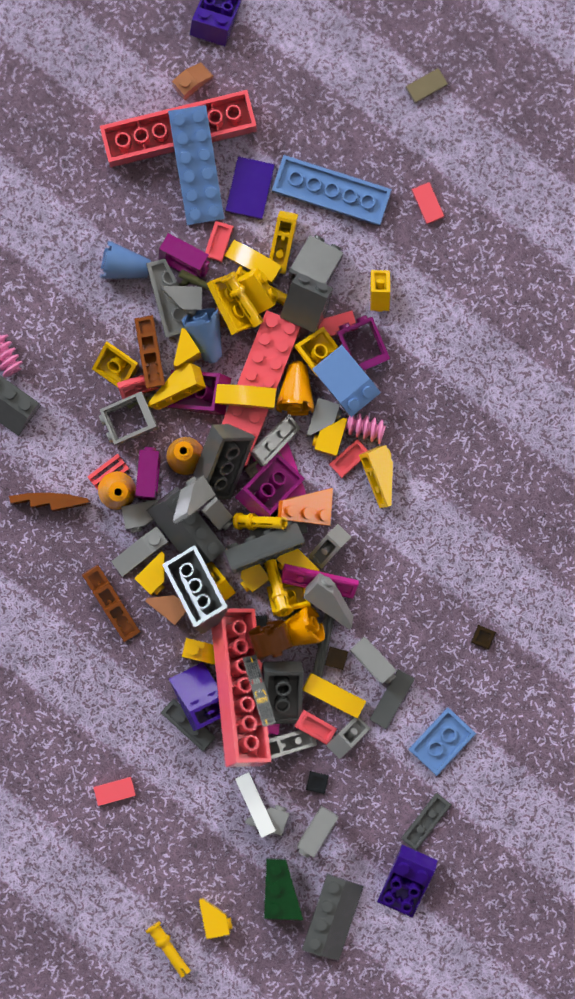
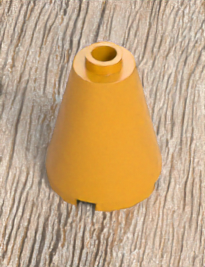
[276,361,314,416]
[166,437,203,475]
[98,471,136,510]
[285,606,325,646]

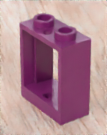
[159,233,210,279]
[336,315,390,371]
[135,447,161,501]

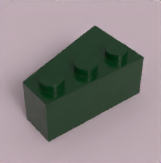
[264,858,303,920]

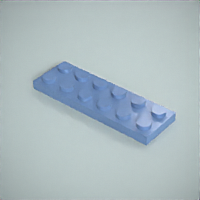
[168,105,224,225]
[272,155,392,226]

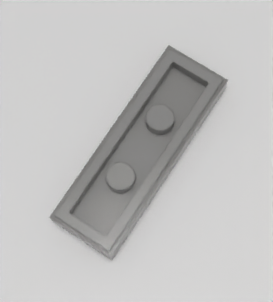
[250,414,301,467]

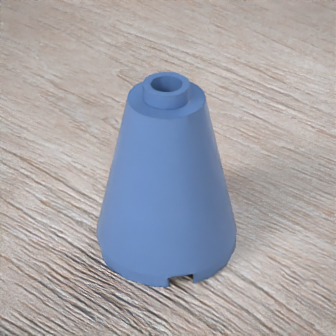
[100,241,151,279]
[182,308,222,363]

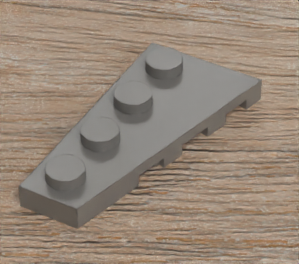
[146,259,195,337]

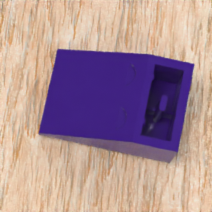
[190,0,242,46]
[168,662,221,731]
[377,845,438,918]

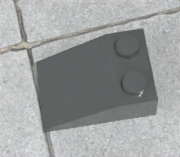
[262,661,304,724]

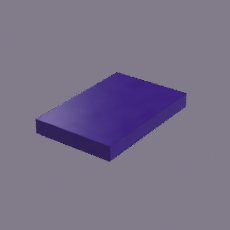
[225,156,275,220]

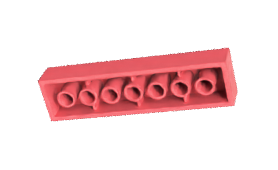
[100,90,257,168]
[222,310,302,468]
[212,608,271,767]

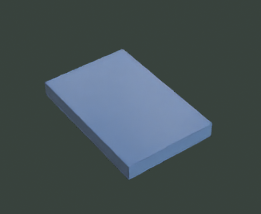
[408,707,476,776]

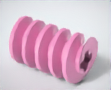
[0,334,23,378]
[344,413,386,444]

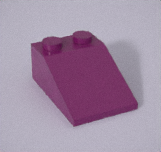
[166,370,231,416]
[235,453,305,517]

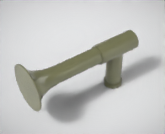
[178,269,210,291]

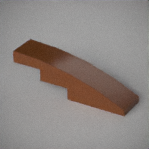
[134,315,165,389]
[9,492,90,512]
[82,564,140,642]

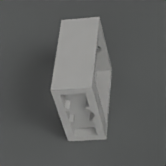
[99,391,159,446]
[349,636,397,684]
[297,805,338,858]

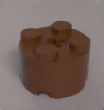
[248,620,293,660]

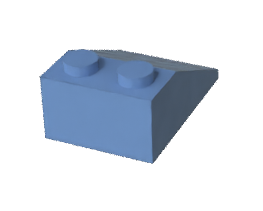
[312,345,381,417]

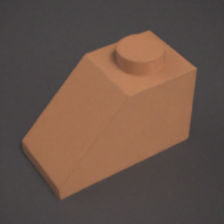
[172,62,213,101]
[145,595,187,626]

